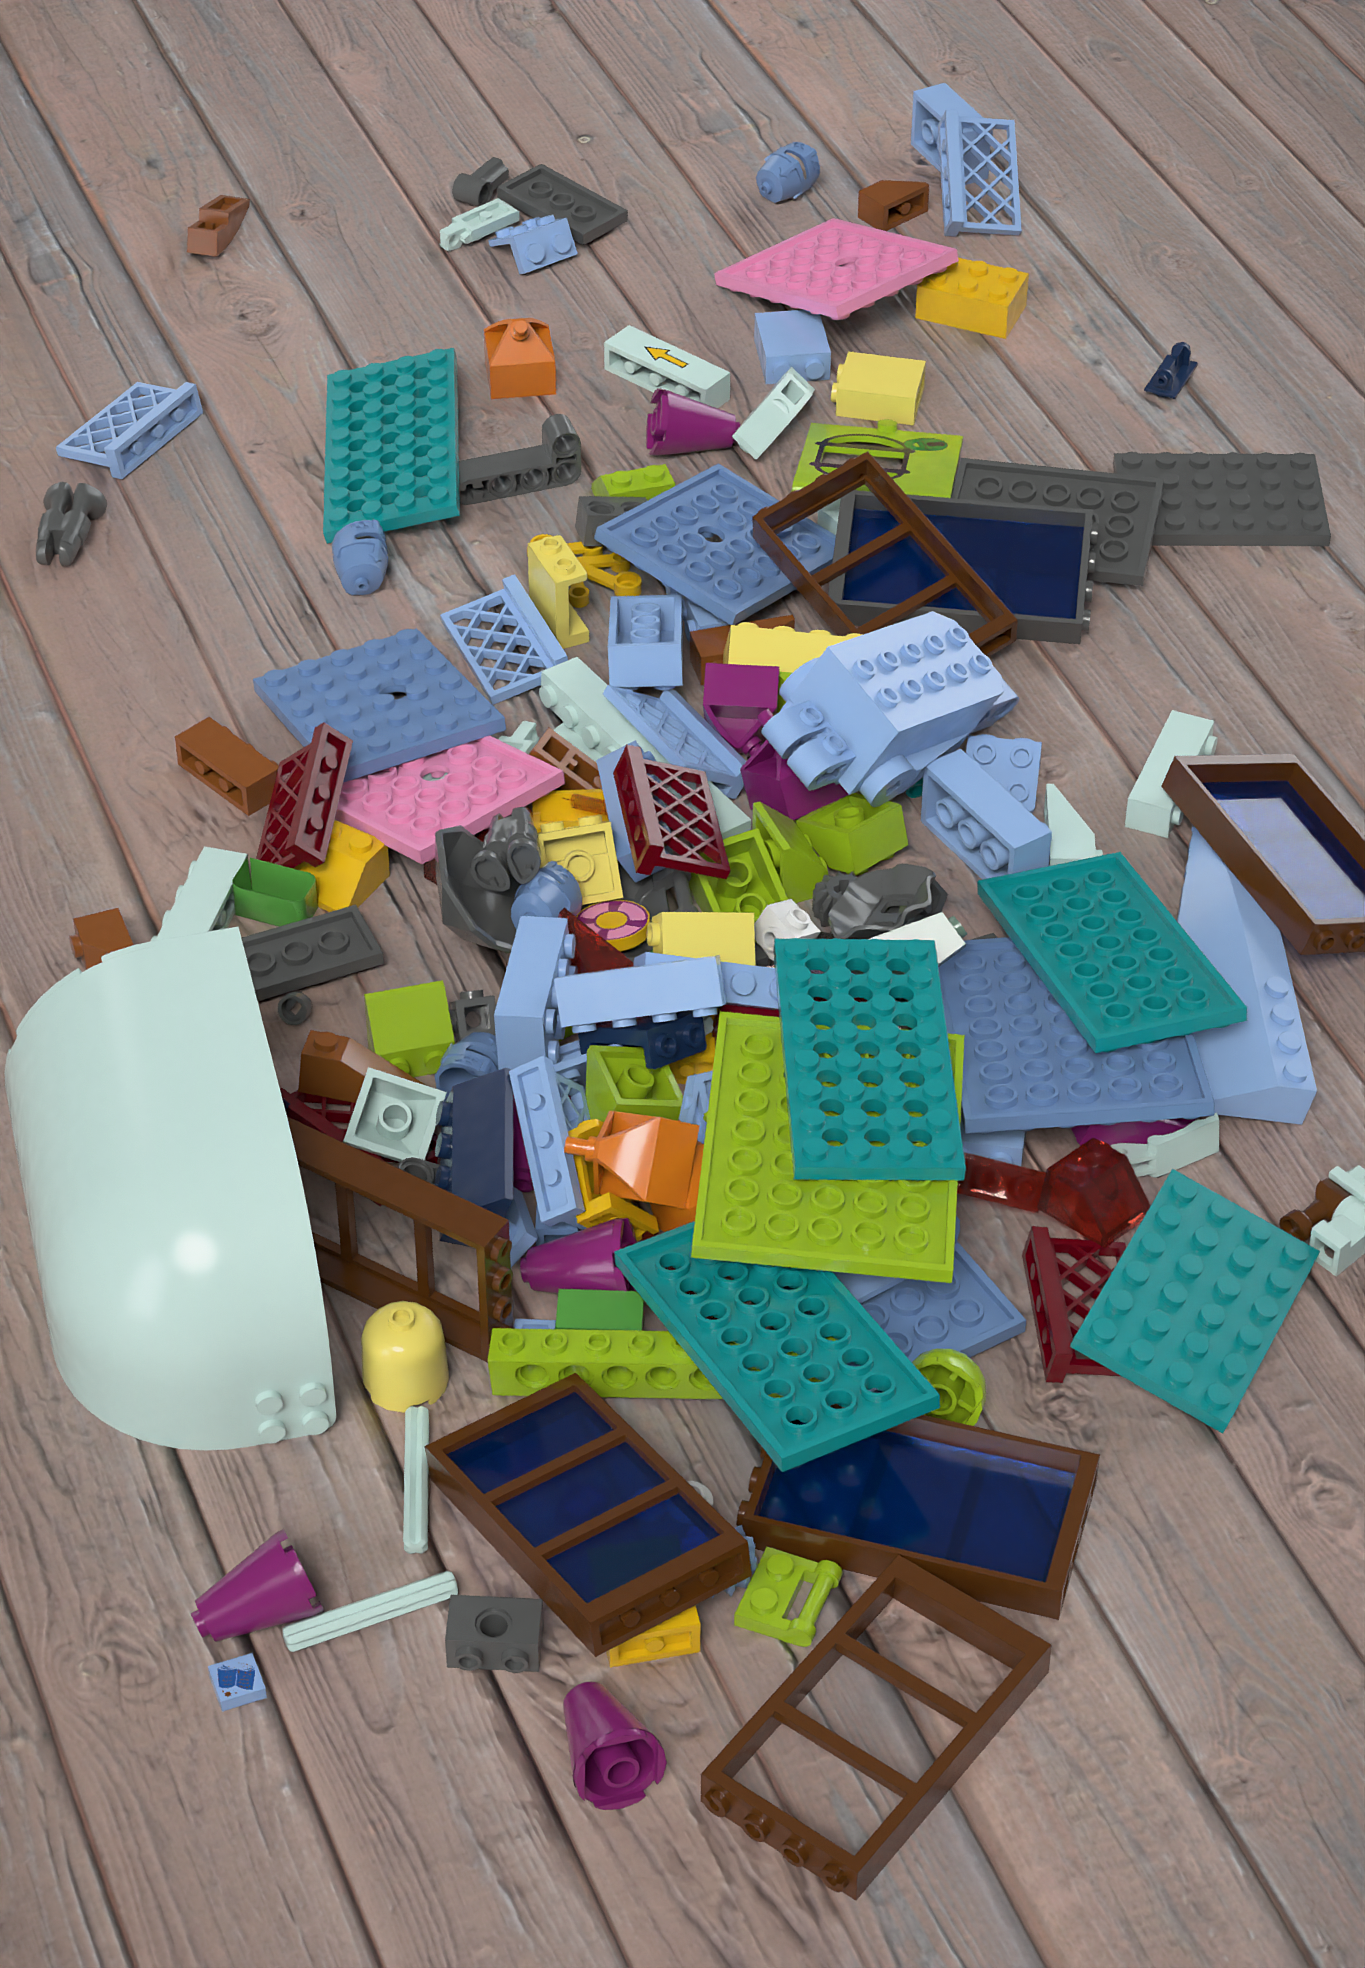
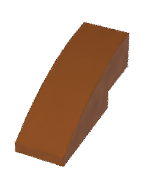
[187,195,250,257]

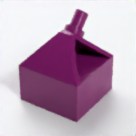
[703,663,780,757]
[740,709,849,820]

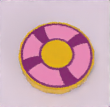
[573,900,650,953]

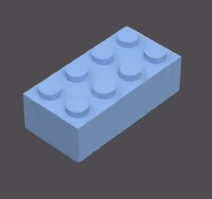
[608,594,683,691]
[921,749,1052,880]
[494,916,578,1070]

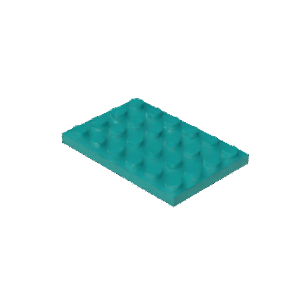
[1070,1169,1320,1434]

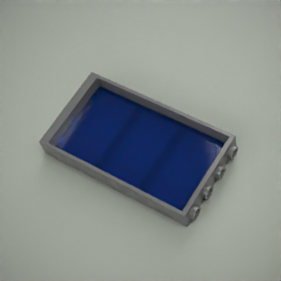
[828,490,1099,644]

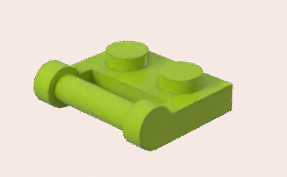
[734,1547,843,1647]

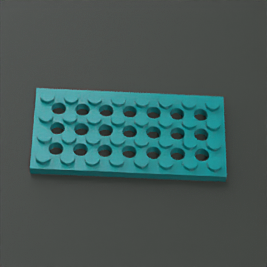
[323,347,460,544]
[977,852,1247,1053]
[773,938,966,1180]
[614,1221,940,1472]

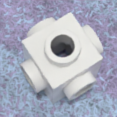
[754,899,821,961]

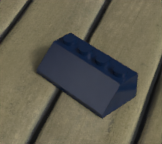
[435,1068,513,1247]

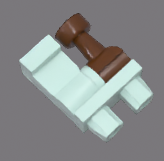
[1279,1165,1365,1277]

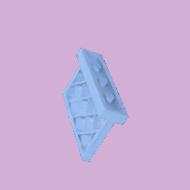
[938,110,1022,237]
[56,382,203,479]
[440,574,568,705]
[603,685,746,799]
[509,1056,591,1230]

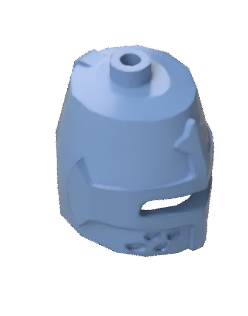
[756,142,820,203]
[332,519,388,595]
[511,861,582,930]
[434,1032,499,1101]

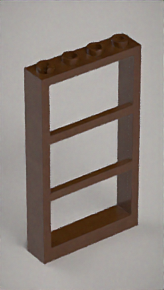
[752,451,1018,657]
[287,1116,515,1363]
[701,1555,1052,1901]

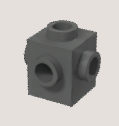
[449,990,497,1042]

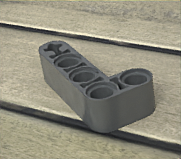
[459,414,581,505]

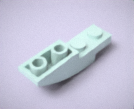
[732,367,815,459]

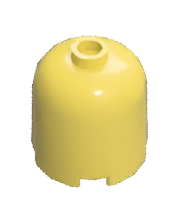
[361,1301,449,1413]

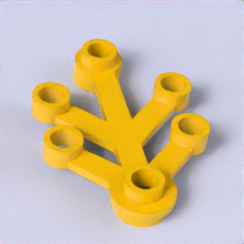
[527,534,642,608]

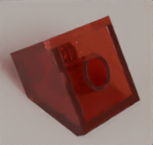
[1037,1137,1151,1248]

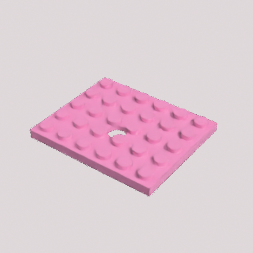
[714,218,959,320]
[291,736,565,864]

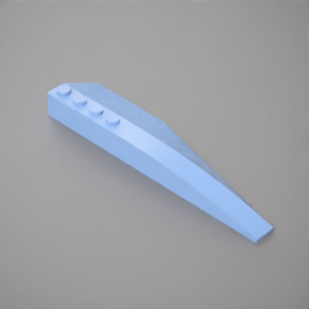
[1177,798,1317,1125]

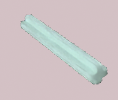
[403,1406,429,1554]
[282,1571,458,1652]

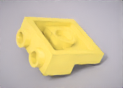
[537,815,623,905]

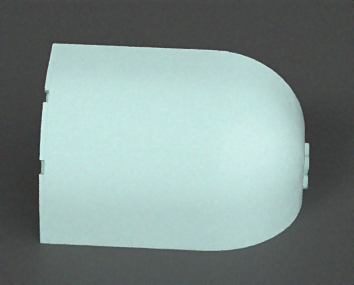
[4,927,336,1451]

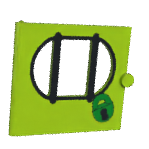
[791,419,963,498]

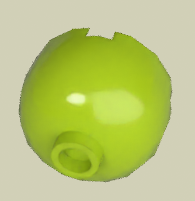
[912,1348,986,1426]

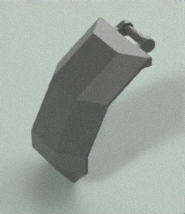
[435,825,699,972]

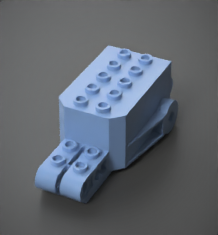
[761,611,1020,807]

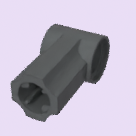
[452,157,509,207]

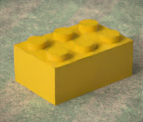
[915,257,1029,339]

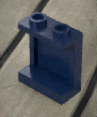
[578,1010,707,1069]

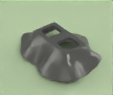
[827,863,936,939]

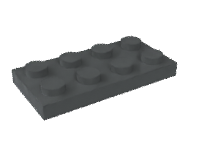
[497,164,628,245]
[241,905,384,1001]

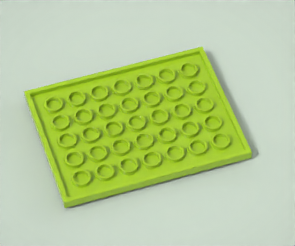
[691,1011,965,1283]

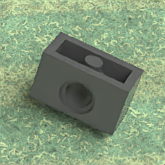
[445,1595,544,1673]

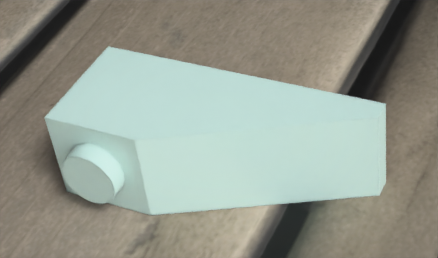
[1044,784,1103,866]

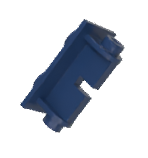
[1144,342,1198,399]

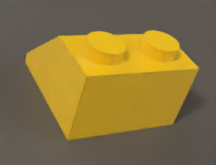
[293,820,390,912]

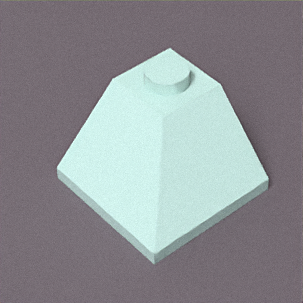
[343,1067,447,1162]

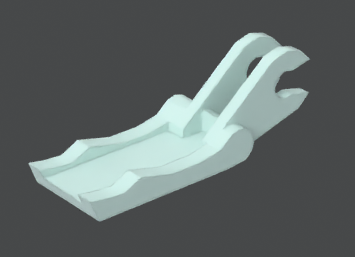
[1105,1112,1219,1180]

